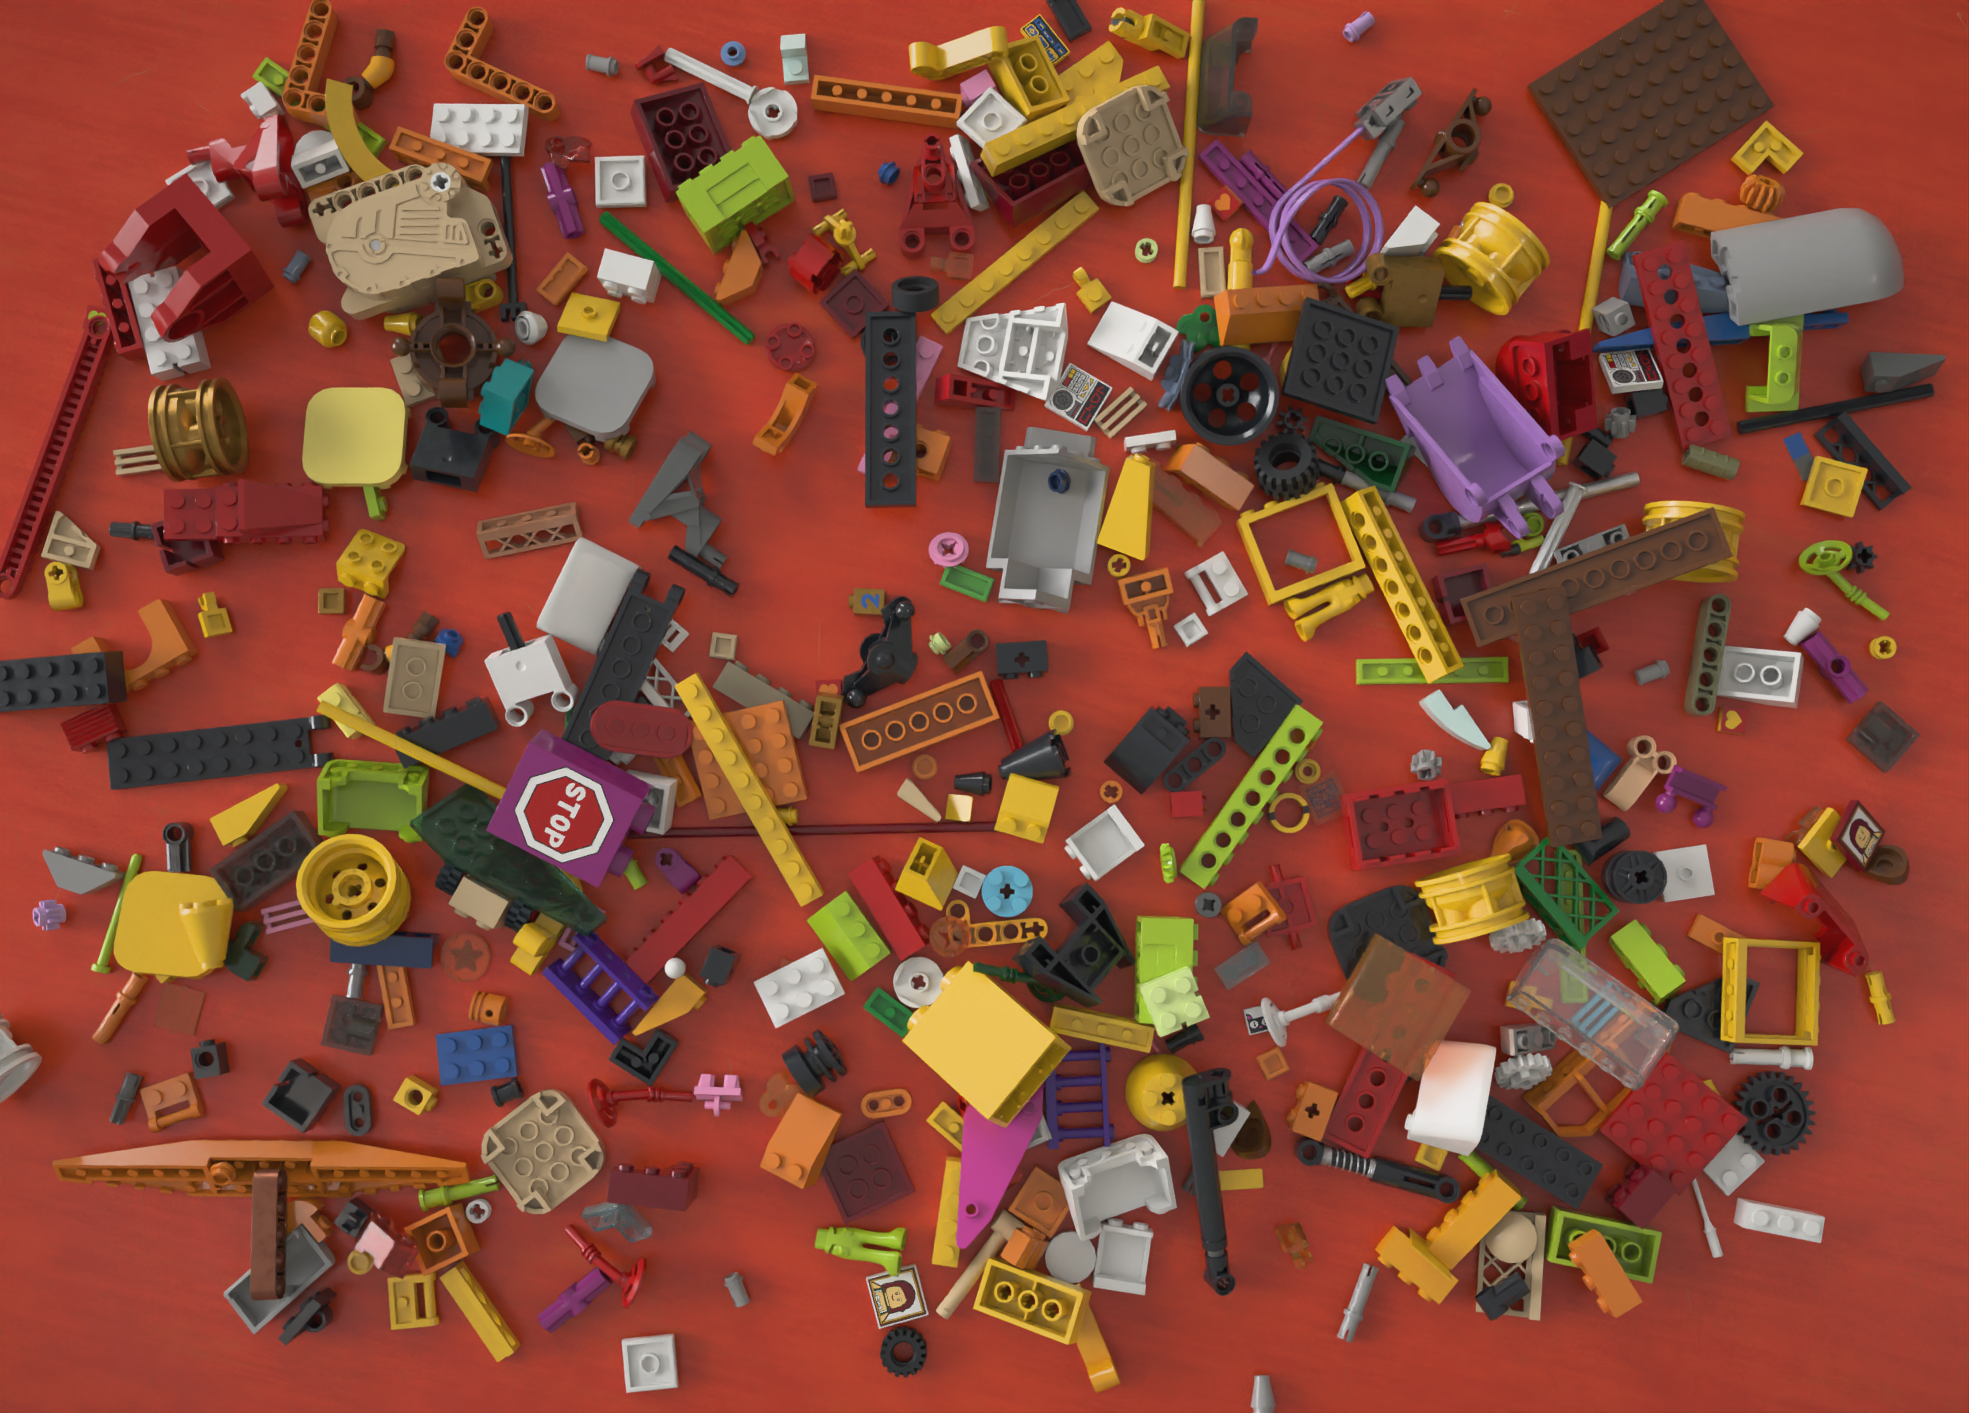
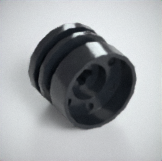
[1601,851,1667,904]
[782,1029,848,1099]

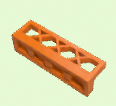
[389,126,493,193]

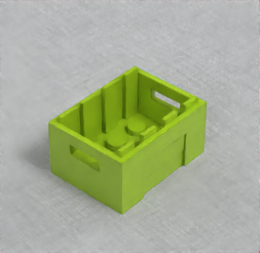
[676,135,796,255]
[1134,915,1198,1024]

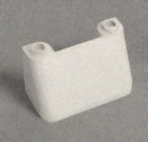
[536,537,642,657]
[1405,1039,1496,1156]
[1058,1134,1177,1241]

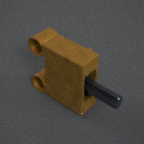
[1356,252,1472,327]

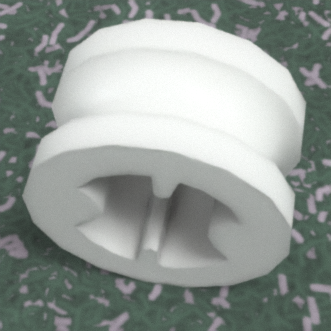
[466,1198,492,1223]

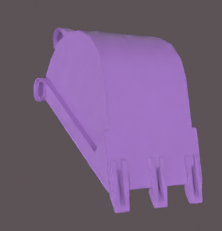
[1385,336,1565,539]

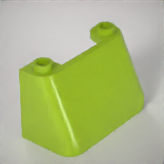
[317,759,429,843]

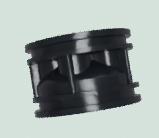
[1179,346,1279,445]

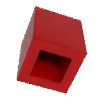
[1169,791,1207,818]

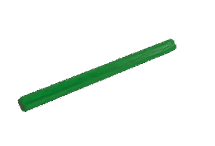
[599,211,755,345]

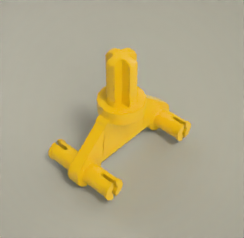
[812,209,877,277]

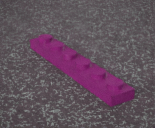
[1198,139,1319,263]

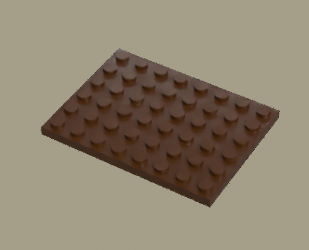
[1527,0,1775,209]

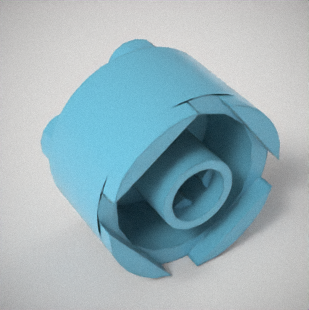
[982,866,1033,917]

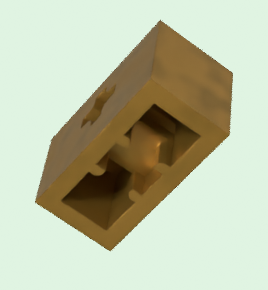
[809,692,845,749]

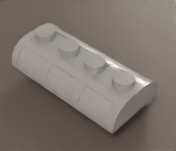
[223,1224,335,1335]

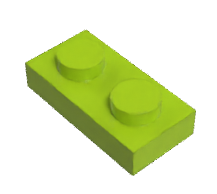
[363,487,388,521]

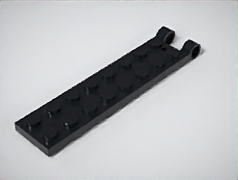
[561,569,686,762]
[107,715,334,790]

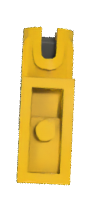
[1109,7,1190,59]

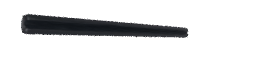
[1737,383,1935,435]

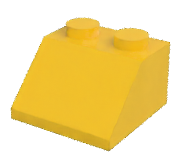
[994,773,1059,844]

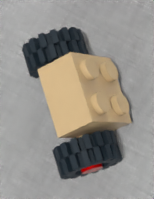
[435,847,546,933]

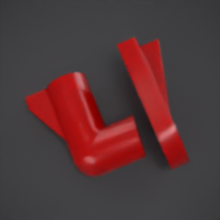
[634,45,679,85]

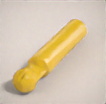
[1227,228,1254,351]

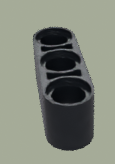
[1162,738,1226,792]

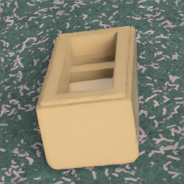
[897,778,942,823]

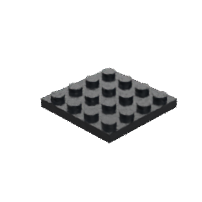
[1280,297,1400,425]

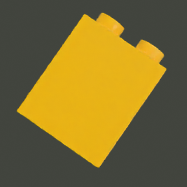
[902,961,1072,1129]

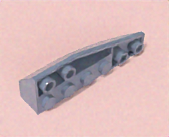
[1618,251,1730,313]

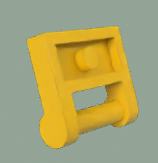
[387,1272,440,1330]

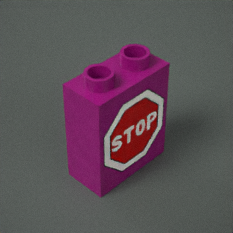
[486,729,657,887]

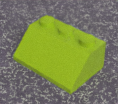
[807,890,892,981]

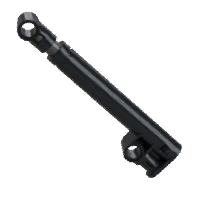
[1181,1068,1239,1296]

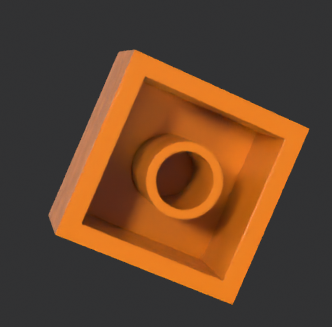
[404,1203,481,1276]

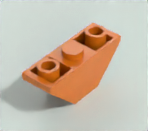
[714,230,764,307]

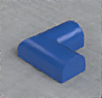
[1586,729,1623,792]

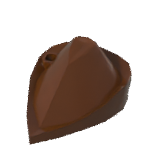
[1847,845,1910,885]
[1230,1100,1272,1160]

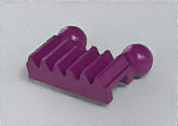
[1655,765,1727,828]

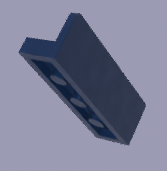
[330,931,440,969]

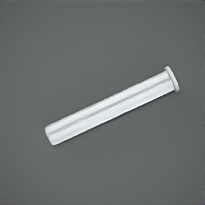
[664,48,758,105]
[1529,481,1589,574]

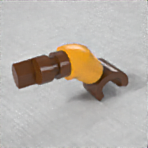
[345,29,395,110]
[360,611,439,675]

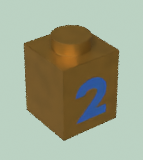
[849,588,886,617]

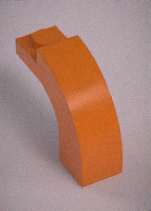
[752,373,818,456]

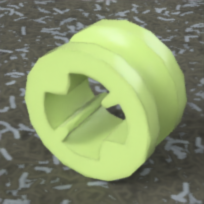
[1135,238,1158,263]

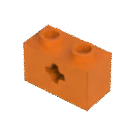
[1287,1079,1338,1142]

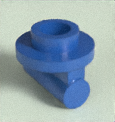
[434,629,463,658]

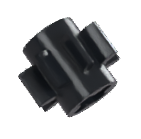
[1276,405,1308,435]
[1842,541,1878,574]

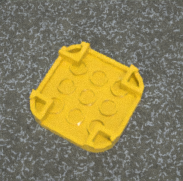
[114,871,233,980]

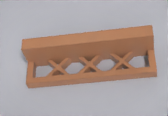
[476,502,584,559]

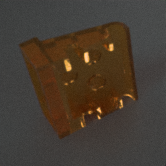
[1324,933,1471,1081]

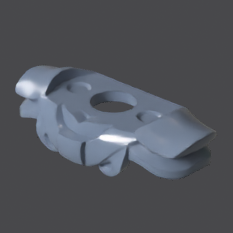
[1158,340,1195,412]

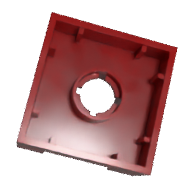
[99,173,274,343]

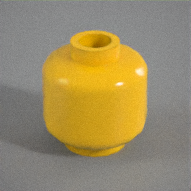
[308,310,347,348]

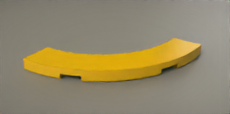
[325,79,400,188]

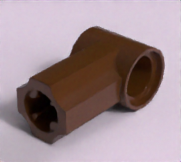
[942,629,989,674]

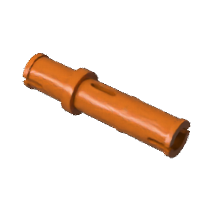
[92,973,148,1045]

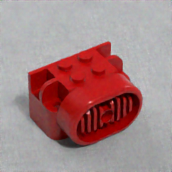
[1495,328,1597,441]

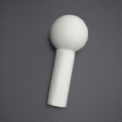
[665,958,686,979]

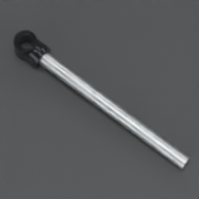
[1418,471,1640,543]

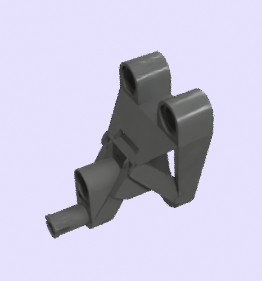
[628,431,728,569]

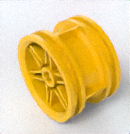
[296,834,411,947]

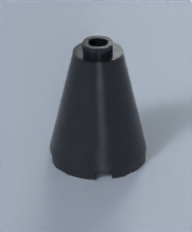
[998,729,1071,781]

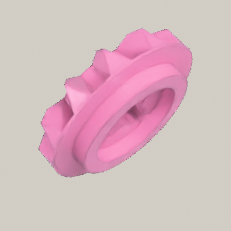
[929,532,969,569]

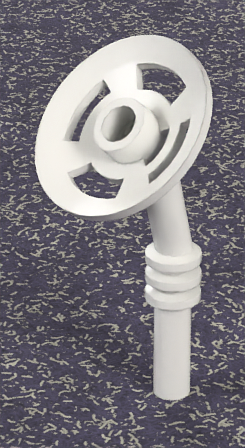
[1261,988,1355,1047]

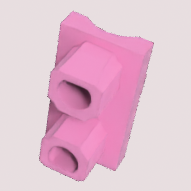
[694,1074,743,1117]

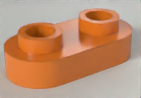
[861,1088,912,1119]

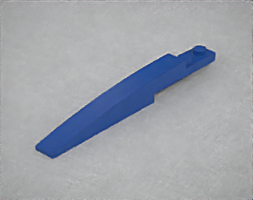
[1592,309,1849,353]

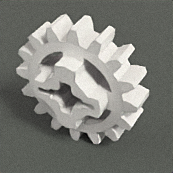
[1494,1053,1553,1090]

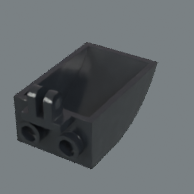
[1104,705,1191,795]

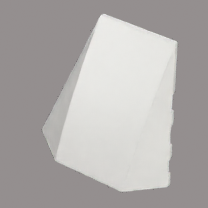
[957,303,1068,402]

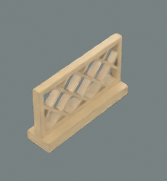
[1475,1210,1546,1321]

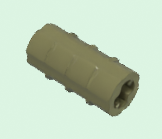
[1682,444,1740,480]

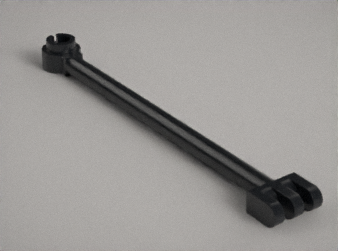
[499,156,528,322]

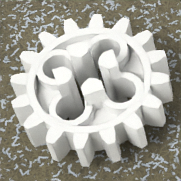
[1489,918,1547,954]

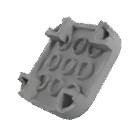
[535,334,656,442]

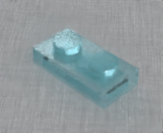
[1213,941,1271,990]

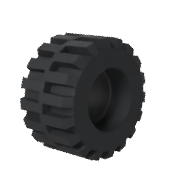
[1254,431,1320,501]

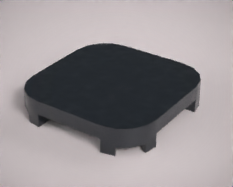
[1327,885,1448,1003]

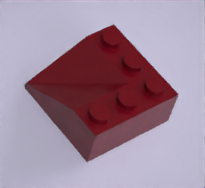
[606,1162,700,1211]

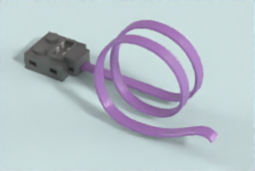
[1252,77,1423,283]

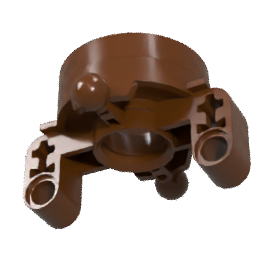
[391,278,516,408]

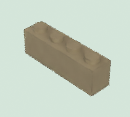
[713,661,814,740]

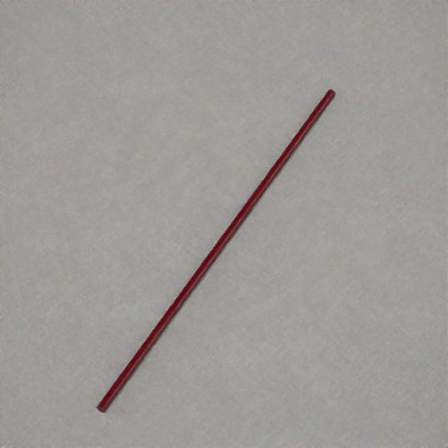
[627,821,997,839]

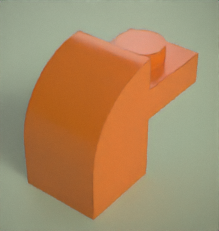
[287,1197,335,1243]

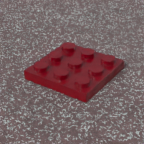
[821,1120,915,1224]

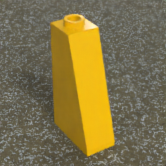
[1097,453,1155,561]

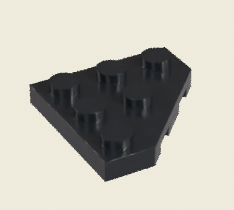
[1229,652,1303,758]
[1660,977,1760,1054]

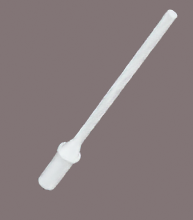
[1692,1178,1723,1258]

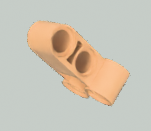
[1603,736,1677,812]

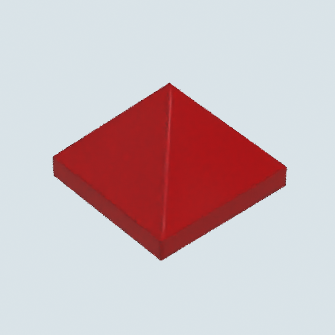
[1577,626,1610,654]

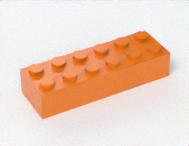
[839,671,1000,774]

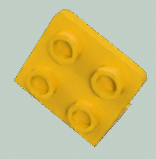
[336,529,405,599]

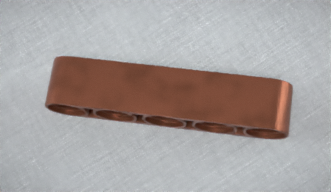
[250,1168,287,1301]

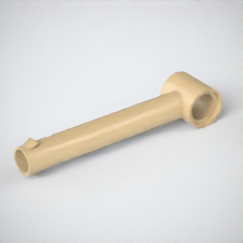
[936,1209,1024,1320]

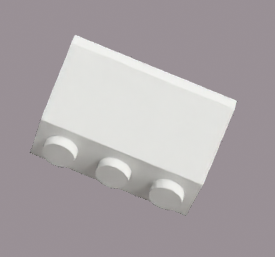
[1380,205,1440,257]

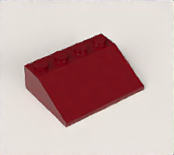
[630,82,731,203]
[970,141,1094,228]

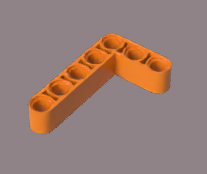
[282,0,359,127]
[444,6,561,122]

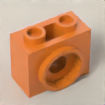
[890,423,952,481]

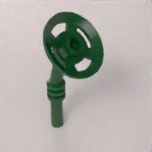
[973,962,1065,1002]

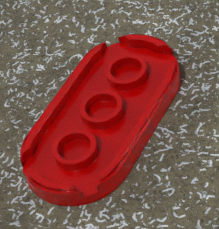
[590,700,693,759]

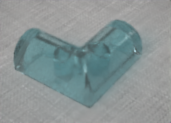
[581,1201,653,1243]

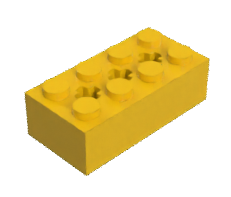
[973,1257,1092,1345]

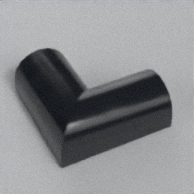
[1572,817,1630,866]
[608,1029,679,1086]

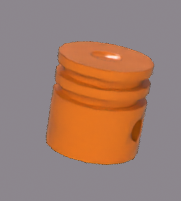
[468,990,508,1027]

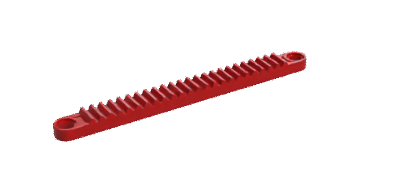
[0,315,114,600]

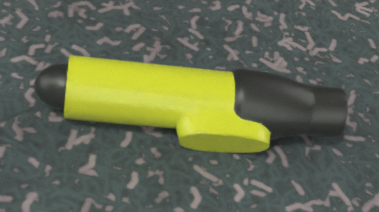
[1500,535,1546,558]

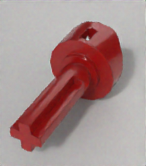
[1436,520,1511,556]

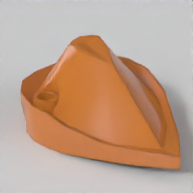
[1490,819,1539,865]

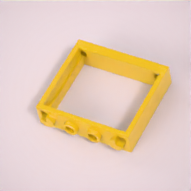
[1236,482,1366,606]
[1720,937,1821,1046]

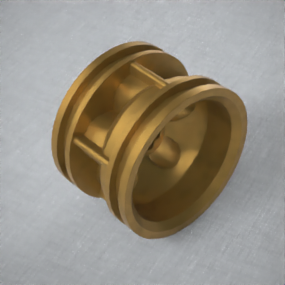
[148,377,249,482]

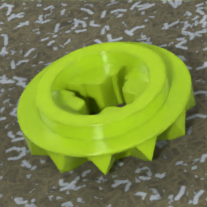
[1160,843,1177,883]

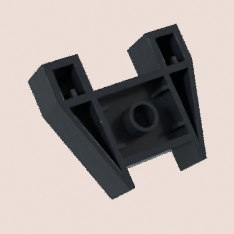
[1012,883,1135,1008]

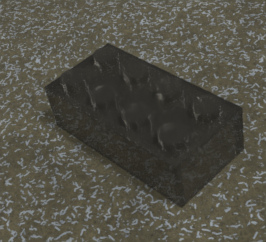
[209,811,324,912]

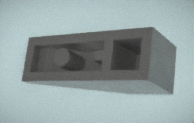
[1860,352,1946,393]

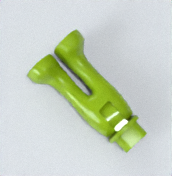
[815,1226,907,1277]

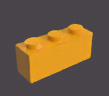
[1375,1226,1459,1304]

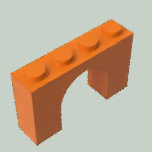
[71,598,198,704]

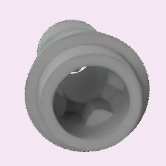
[1251,1375,1276,1413]

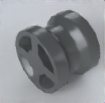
[1194,892,1221,918]

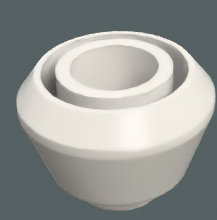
[515,311,548,345]

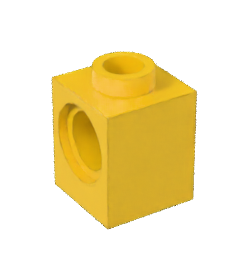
[393,1075,439,1115]

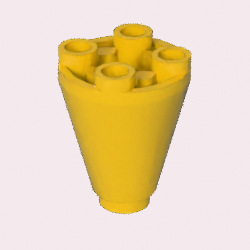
[179,898,234,969]

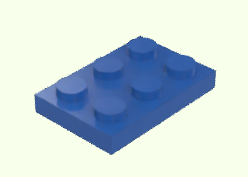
[436,1024,519,1086]

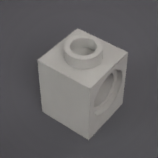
[1592,297,1636,336]

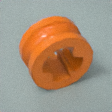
[1099,780,1123,803]

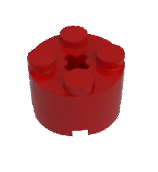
[787,233,845,295]

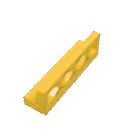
[1050,1002,1155,1053]
[440,1261,521,1362]

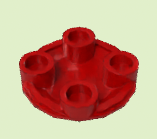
[765,322,815,372]

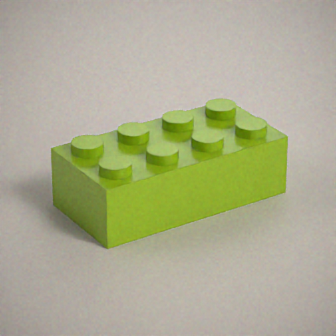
[1544,1205,1662,1284]

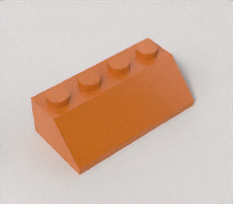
[1214,284,1319,346]

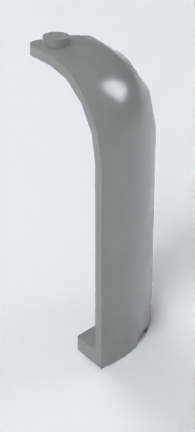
[1711,208,1905,326]

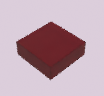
[808,172,837,203]

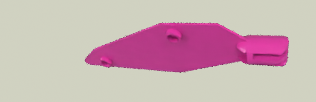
[956,1082,1044,1249]

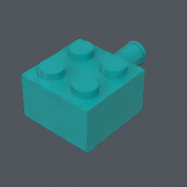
[478,358,534,436]

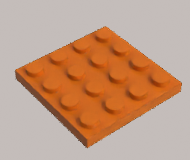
[687,699,808,820]

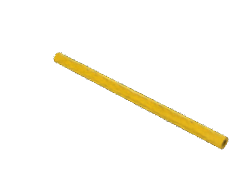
[316,700,506,800]

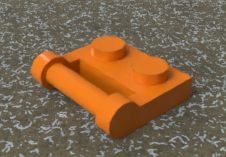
[1220,881,1286,946]
[140,1072,204,1133]

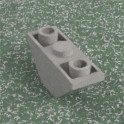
[1553,523,1630,563]
[42,846,126,895]
[1500,1022,1557,1056]

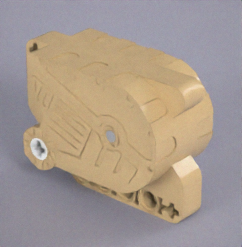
[308,163,513,320]

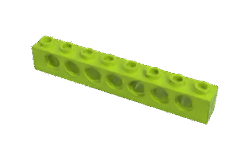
[1179,705,1323,889]

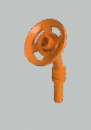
[505,417,556,458]

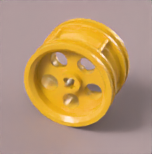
[1432,202,1550,315]
[1642,501,1746,583]
[1414,854,1530,944]

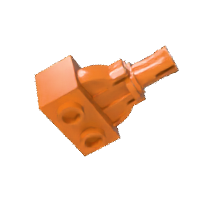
[1117,567,1174,649]

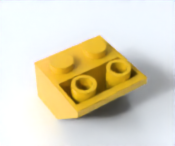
[895,837,958,911]

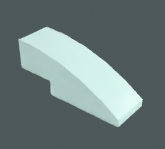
[1418,689,1491,751]

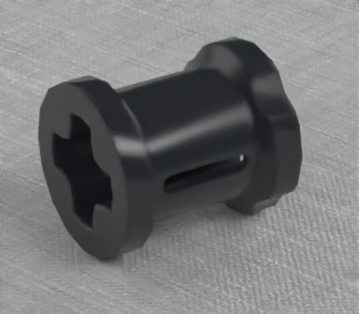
[491,1077,524,1108]

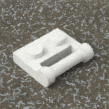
[1184,551,1248,617]

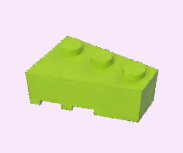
[1608,919,1686,1008]

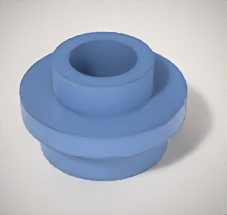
[721,41,746,67]

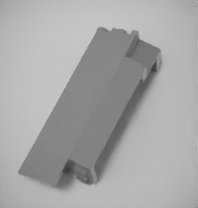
[986,427,1110,614]

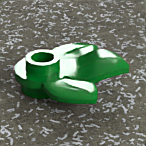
[1175,304,1220,353]

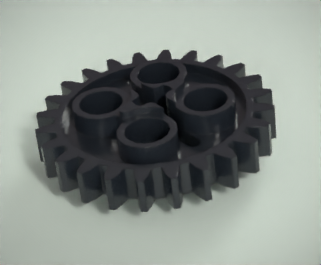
[1731,1071,1816,1156]

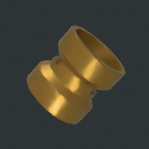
[604,434,638,461]

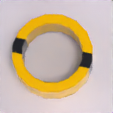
[1267,793,1309,833]

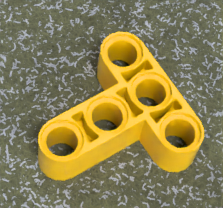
[510,900,573,976]

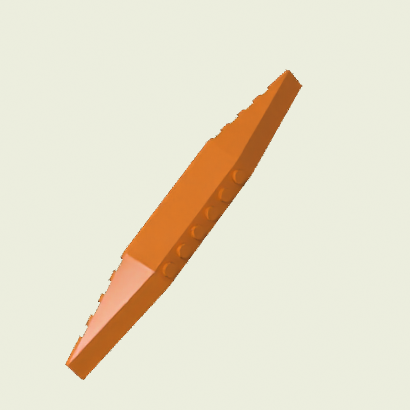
[52,1139,471,1198]

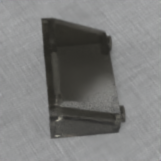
[1197,17,1258,137]

